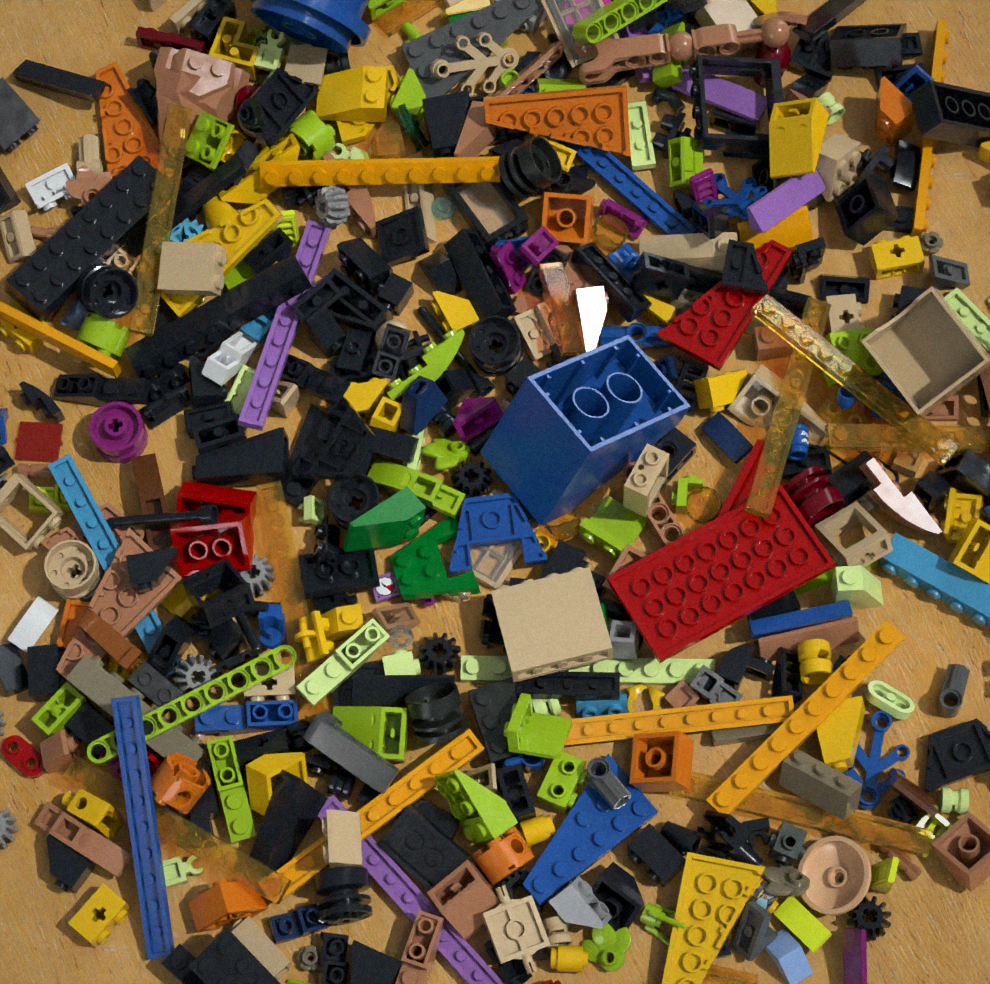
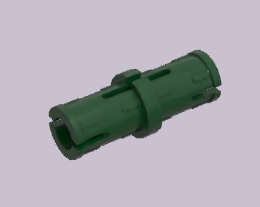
[392,103,430,151]

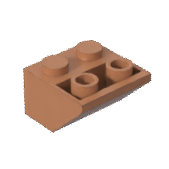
[427,859,501,940]

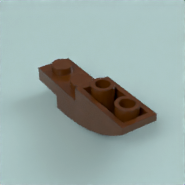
[131,453,173,551]

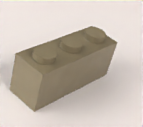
[778,749,863,820]

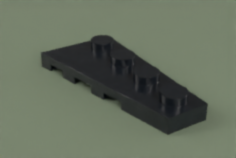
[277,404,331,509]

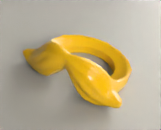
[626,684,665,712]

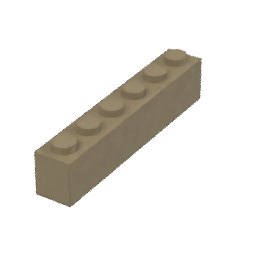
[65,654,206,763]

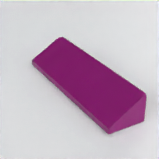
[843,928,867,984]

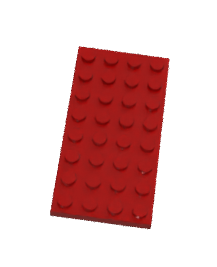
[607,484,835,664]

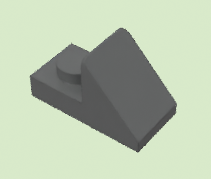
[929,255,970,289]
[732,901,778,961]

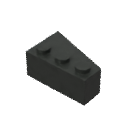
[468,677,517,769]

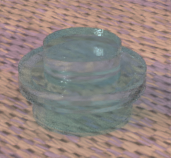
[432,196,456,220]

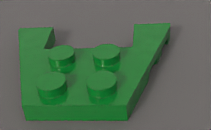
[390,516,481,600]

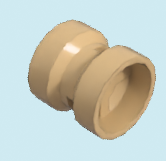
[542,916,573,948]

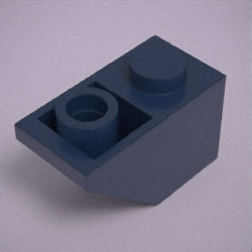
[400,376,448,436]

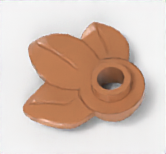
[65,165,112,206]

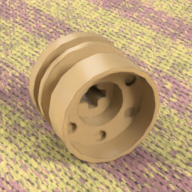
[44,540,104,601]

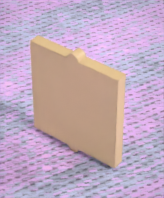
[284,44,328,86]

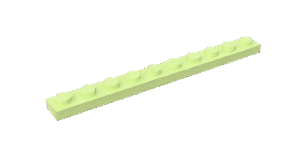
[460,655,715,686]

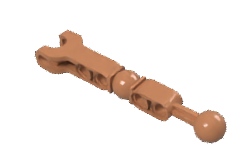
[574,18,790,85]

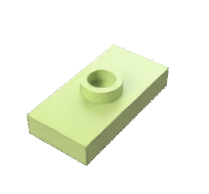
[225,364,256,416]

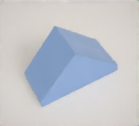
[765,929,813,984]

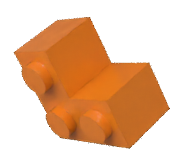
[188,877,268,932]

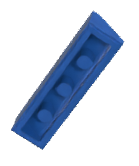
[749,600,853,640]

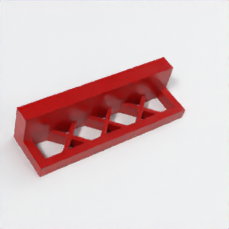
[717,439,779,518]

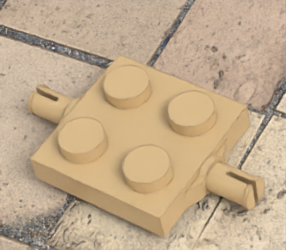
[481,885,551,974]

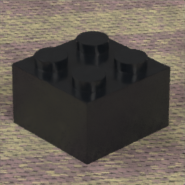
[833,172,899,246]

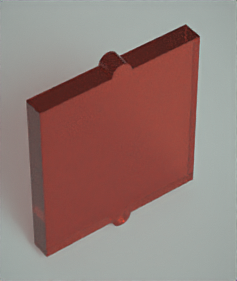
[15,421,63,463]

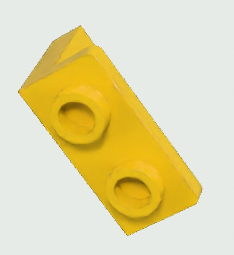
[941,488,983,544]

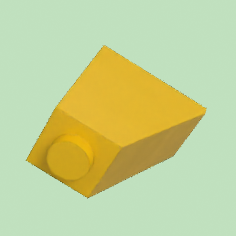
[816,695,866,773]

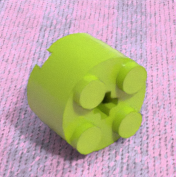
[282,110,336,160]
[76,311,132,361]

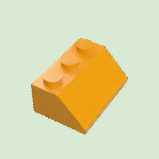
[736,205,813,255]

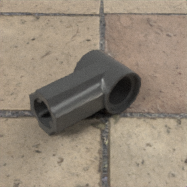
[937,664,970,718]
[586,757,631,810]

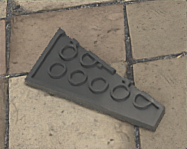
[401,0,539,99]

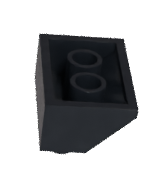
[830,23,907,70]

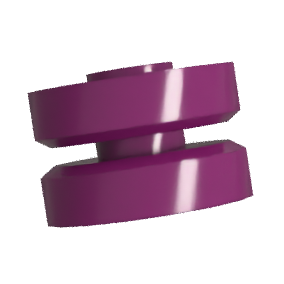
[89,402,148,464]

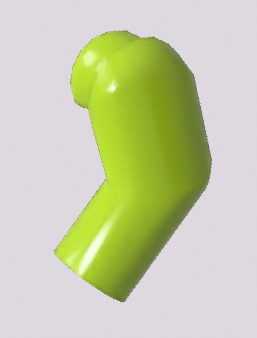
[401,22,421,43]

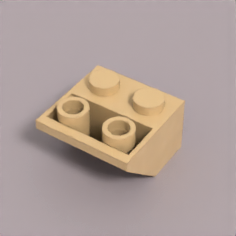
[816,133,861,202]
[322,809,363,869]

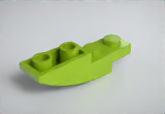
[386,328,465,400]
[367,459,465,518]
[206,735,257,844]

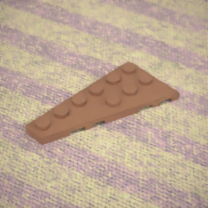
[56,528,183,688]

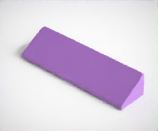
[672,64,767,123]
[747,170,826,233]

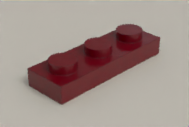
[136,26,207,54]

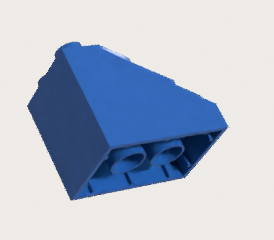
[480,335,691,526]

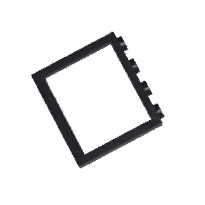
[689,54,784,153]

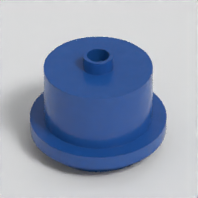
[250,0,371,54]

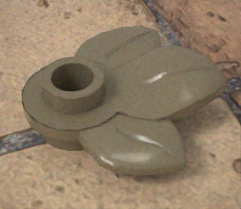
[762,865,810,896]

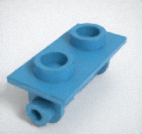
[576,691,628,718]

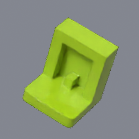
[671,475,703,515]

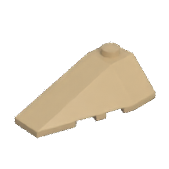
[639,232,737,273]
[727,364,835,446]

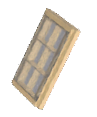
[540,0,620,69]
[447,488,540,590]

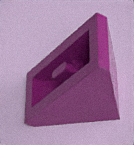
[516,226,559,269]
[453,397,504,443]

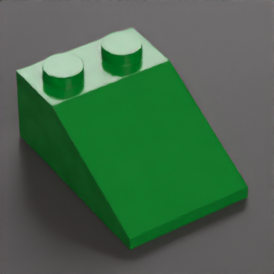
[342,487,426,552]

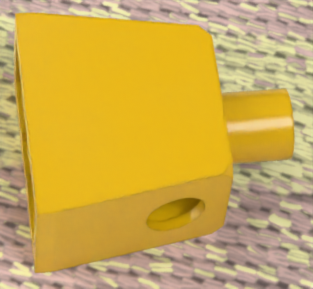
[61,789,125,842]

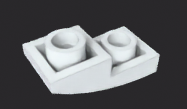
[7,596,59,653]

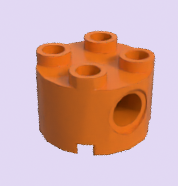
[151,752,211,814]
[472,826,535,886]

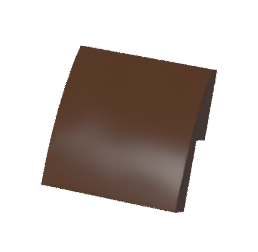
[886,767,938,818]

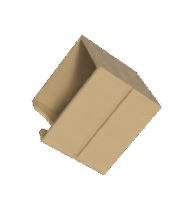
[861,286,990,416]

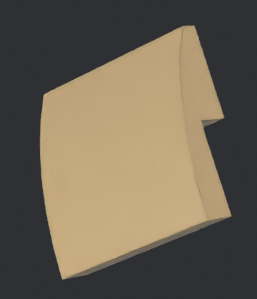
[511,296,576,362]

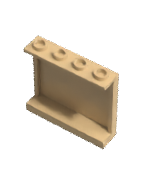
[491,567,613,682]

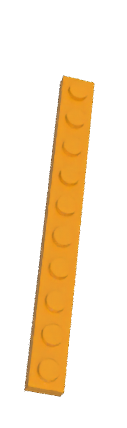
[910,19,950,239]
[259,156,500,187]
[706,620,906,815]
[564,695,794,746]
[259,729,485,906]

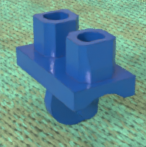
[608,242,640,283]
[258,604,287,649]

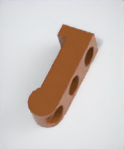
[77,609,145,673]

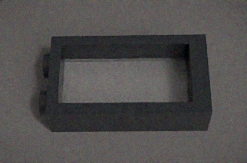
[442,154,528,252]

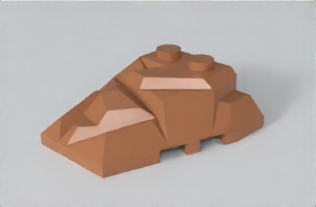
[154,47,250,151]

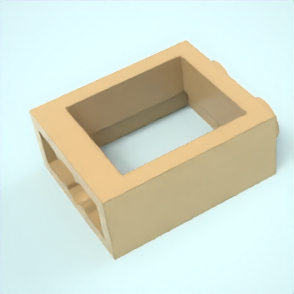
[623,443,670,517]
[0,473,65,550]
[814,501,893,567]

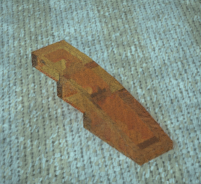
[537,262,586,356]

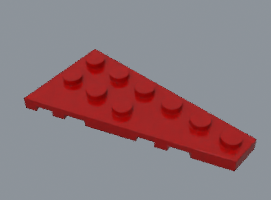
[656,239,793,371]

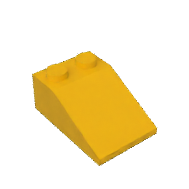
[316,66,389,122]

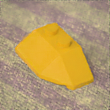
[219,133,300,204]

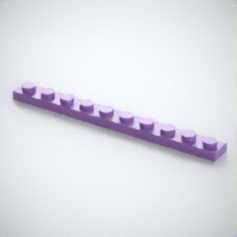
[238,220,331,431]
[317,795,505,984]

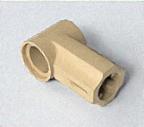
[76,134,104,177]

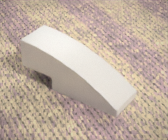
[201,330,264,386]

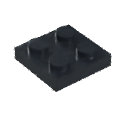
[376,206,430,267]

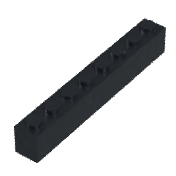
[125,253,312,379]

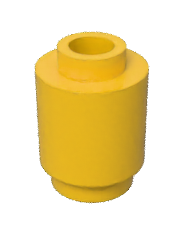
[517,814,556,847]
[551,945,588,973]

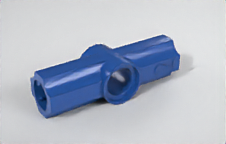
[600,322,674,351]

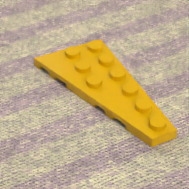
[136,198,284,317]
[662,852,766,984]

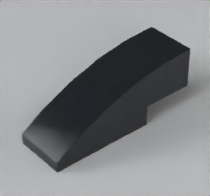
[190,762,221,849]

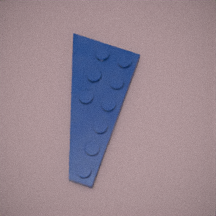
[522,754,658,907]

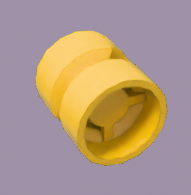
[797,639,833,685]

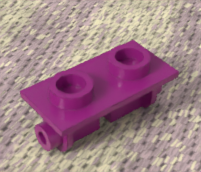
[596,198,649,240]
[490,240,527,294]

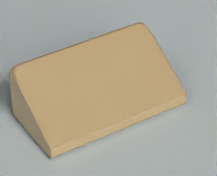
[0,210,36,263]

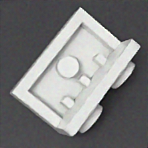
[25,163,76,211]

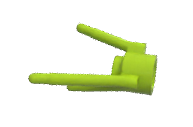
[640,902,686,947]

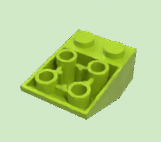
[333,706,409,762]
[434,769,518,844]

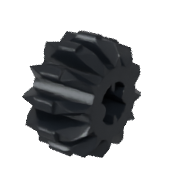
[451,458,493,498]
[419,632,461,675]
[846,896,891,941]

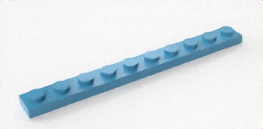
[48,454,181,679]

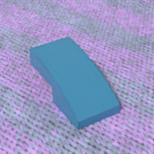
[240,306,278,343]

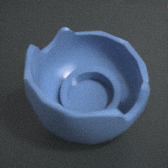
[60,300,93,330]

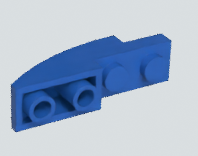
[193,699,298,736]

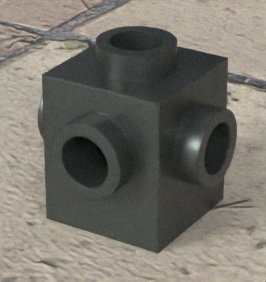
[767,821,807,866]

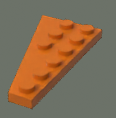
[95,61,176,180]
[483,85,631,157]

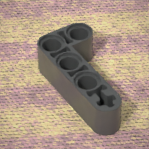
[303,712,399,793]

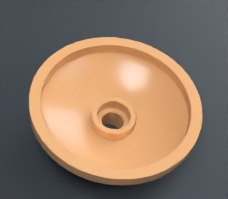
[798,836,871,915]

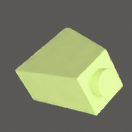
[830,565,883,609]

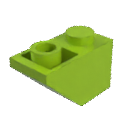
[389,68,426,124]

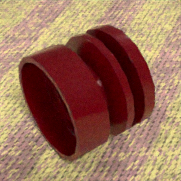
[783,465,845,529]

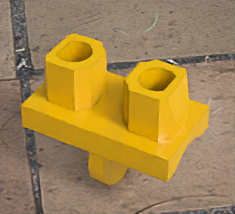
[293,611,335,662]

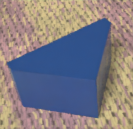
[893,64,934,101]

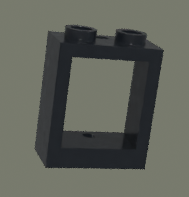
[182,558,256,628]

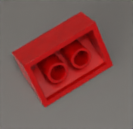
[176,481,257,528]
[170,513,254,577]

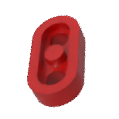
[1,735,46,779]

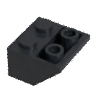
[337,238,393,297]

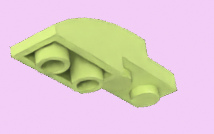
[296,618,390,707]

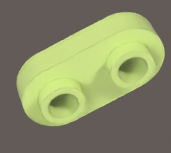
[864,680,915,720]

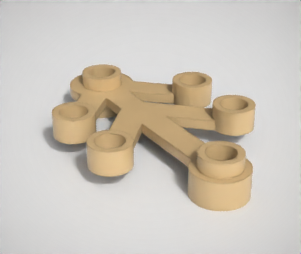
[430,32,519,96]

